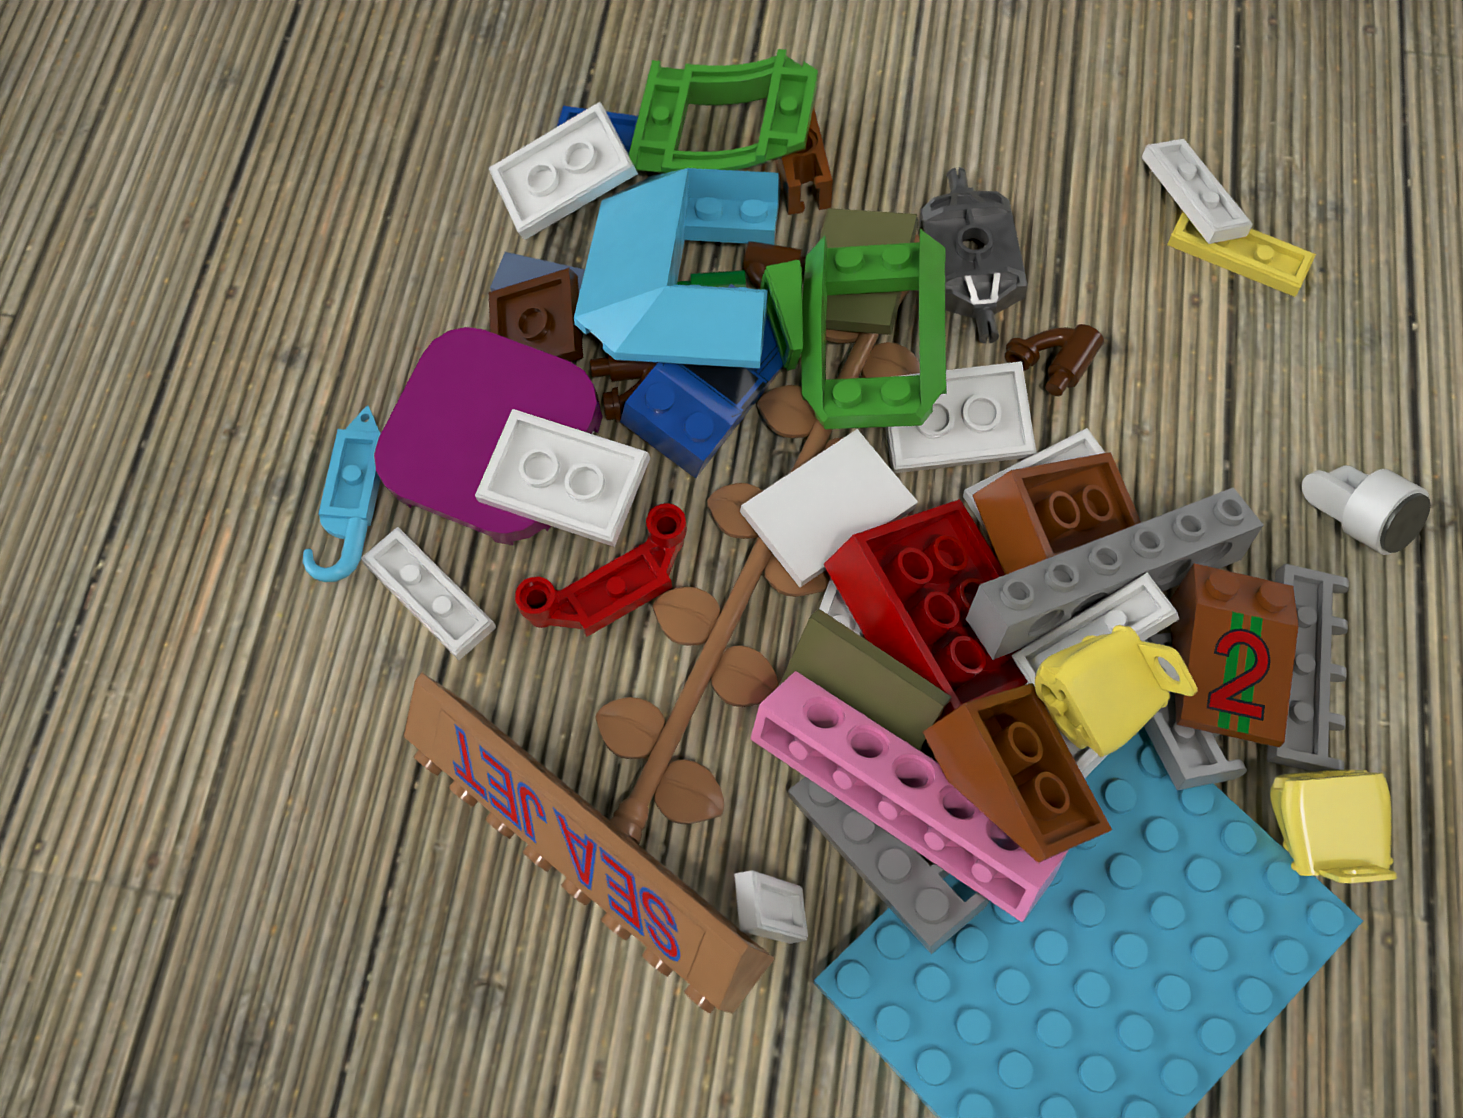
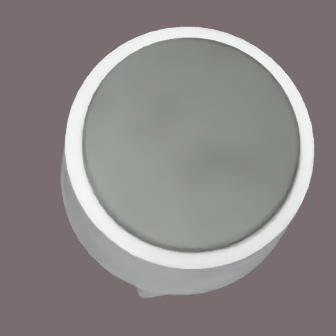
[1302,465,1431,555]

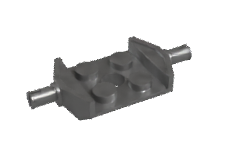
[919,167,1028,344]

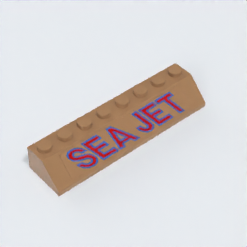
[404,673,775,1014]

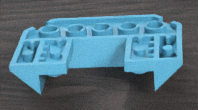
[574,168,781,368]

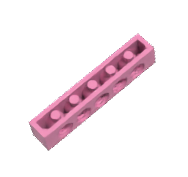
[750,671,1068,923]

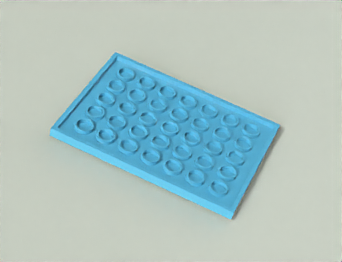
[813,726,1363,1118]

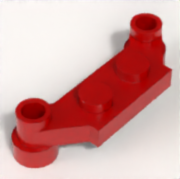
[515,503,687,637]

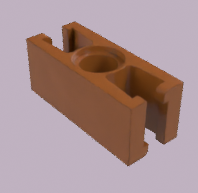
[775,106,833,215]

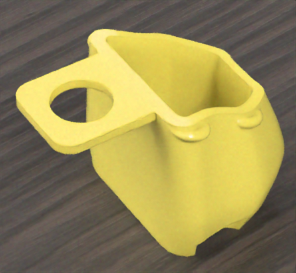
[1035,625,1198,757]
[1270,770,1397,883]

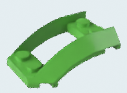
[629,49,818,173]
[801,229,947,429]

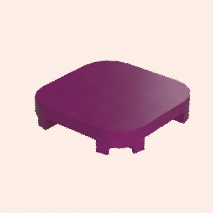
[374,327,603,545]

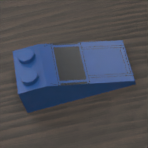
[620,284,784,479]

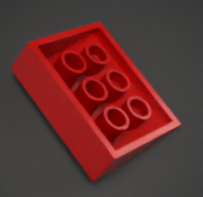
[823,499,1028,720]

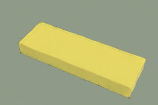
[1167,212,1316,297]

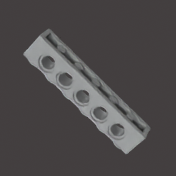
[966,488,1264,660]

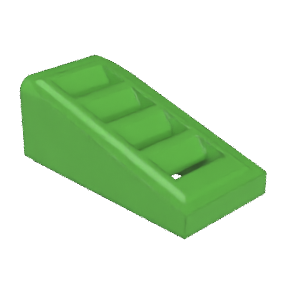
[760,260,803,371]

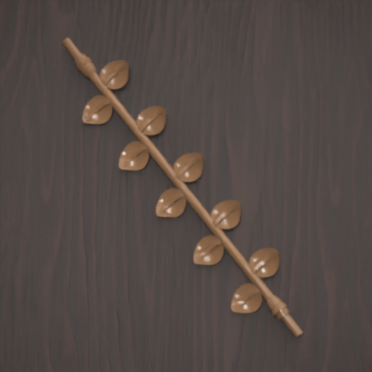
[595,234,920,844]

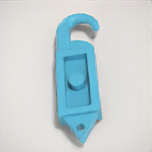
[303,406,381,582]

